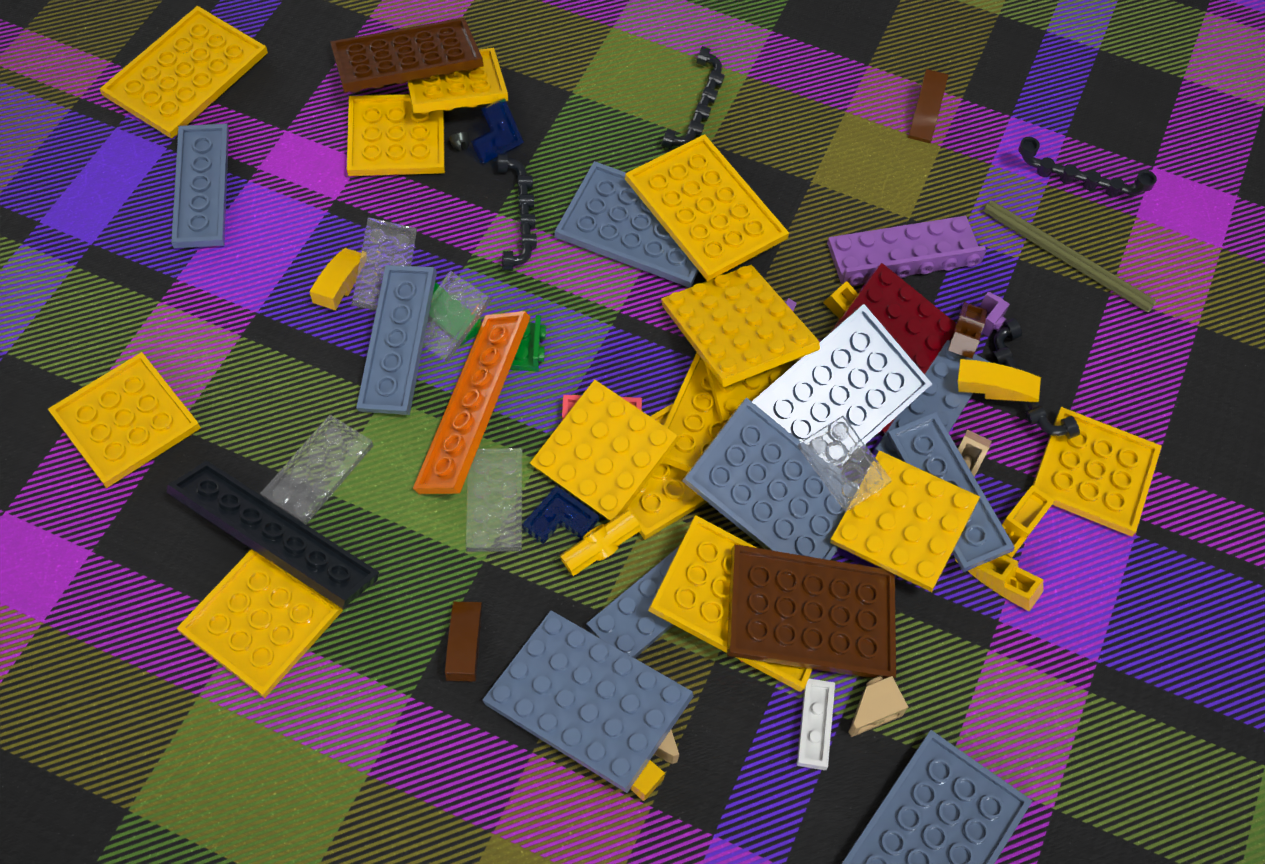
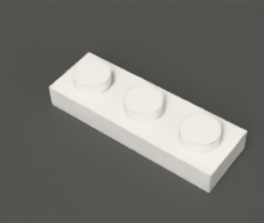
[797,679,835,770]

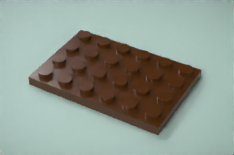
[330,17,484,93]
[727,544,896,680]

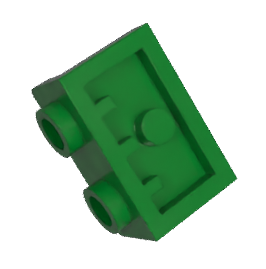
[510,315,546,372]

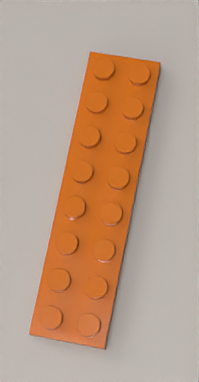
[413,311,531,494]

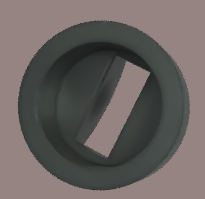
[449,132,469,151]

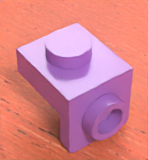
[980,292,1010,337]

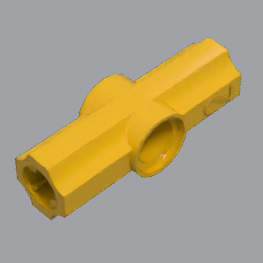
[559,509,642,576]

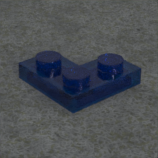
[471,98,524,163]
[522,485,599,544]

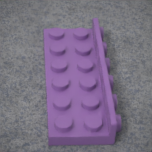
[827,216,987,286]

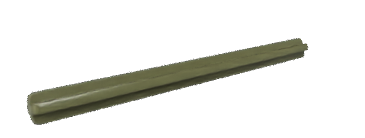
[984,200,1156,312]

